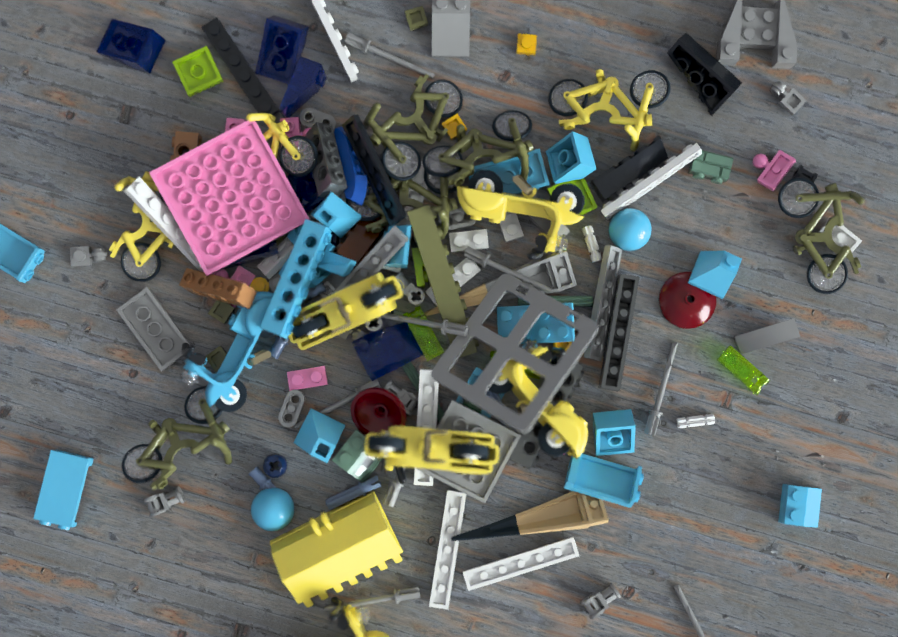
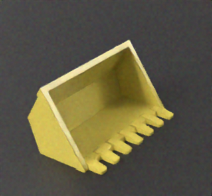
[270,490,403,608]

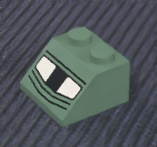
[332,429,383,482]

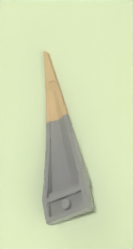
[424,249,577,316]

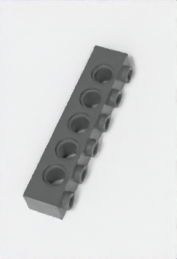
[598,273,640,392]
[509,356,584,469]

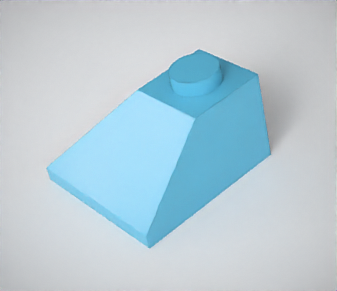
[688,251,742,299]

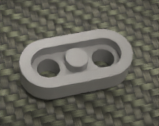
[300,108,337,131]
[439,208,476,231]
[278,390,305,427]

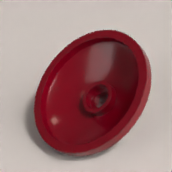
[659,272,716,329]
[351,387,407,435]

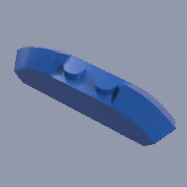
[334,126,367,207]

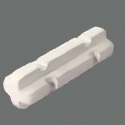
[582,225,602,263]
[676,414,715,428]

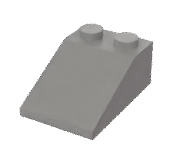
[432,0,470,57]

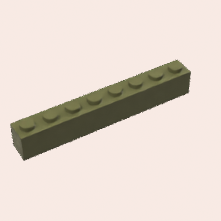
[406,204,479,358]

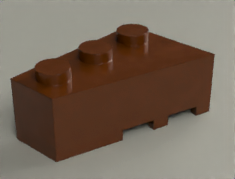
[335,210,387,276]

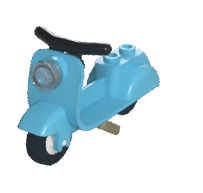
[180,291,284,412]

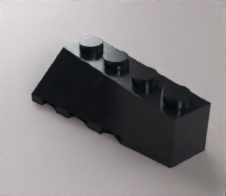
[667,33,742,116]
[590,135,668,202]

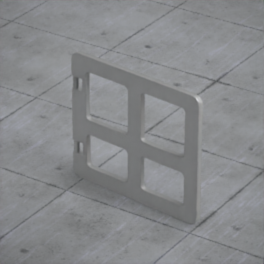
[431,274,598,433]

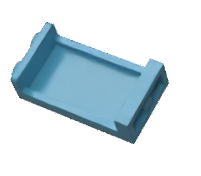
[0,224,45,283]
[33,449,94,530]
[563,453,644,508]

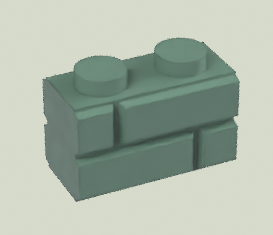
[688,150,733,184]

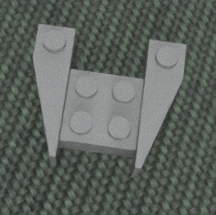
[716,0,797,70]

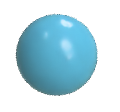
[609,208,652,251]
[251,487,295,531]

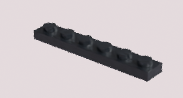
[201,17,280,115]
[342,115,407,226]

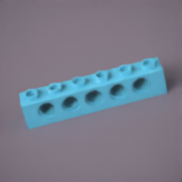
[260,219,332,339]

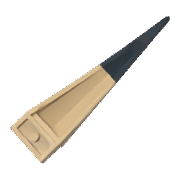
[451,491,609,541]

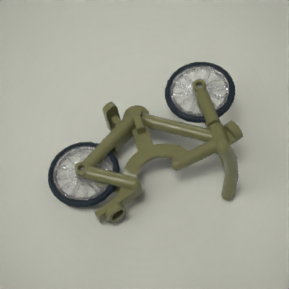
[363,74,463,181]
[422,110,534,186]
[346,158,461,240]
[778,177,864,294]
[122,386,232,491]

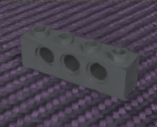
[305,122,347,198]

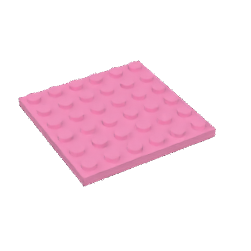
[149,120,310,276]

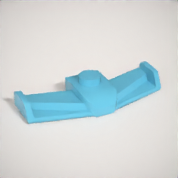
[287,225,357,277]

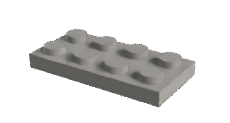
[116,287,191,371]

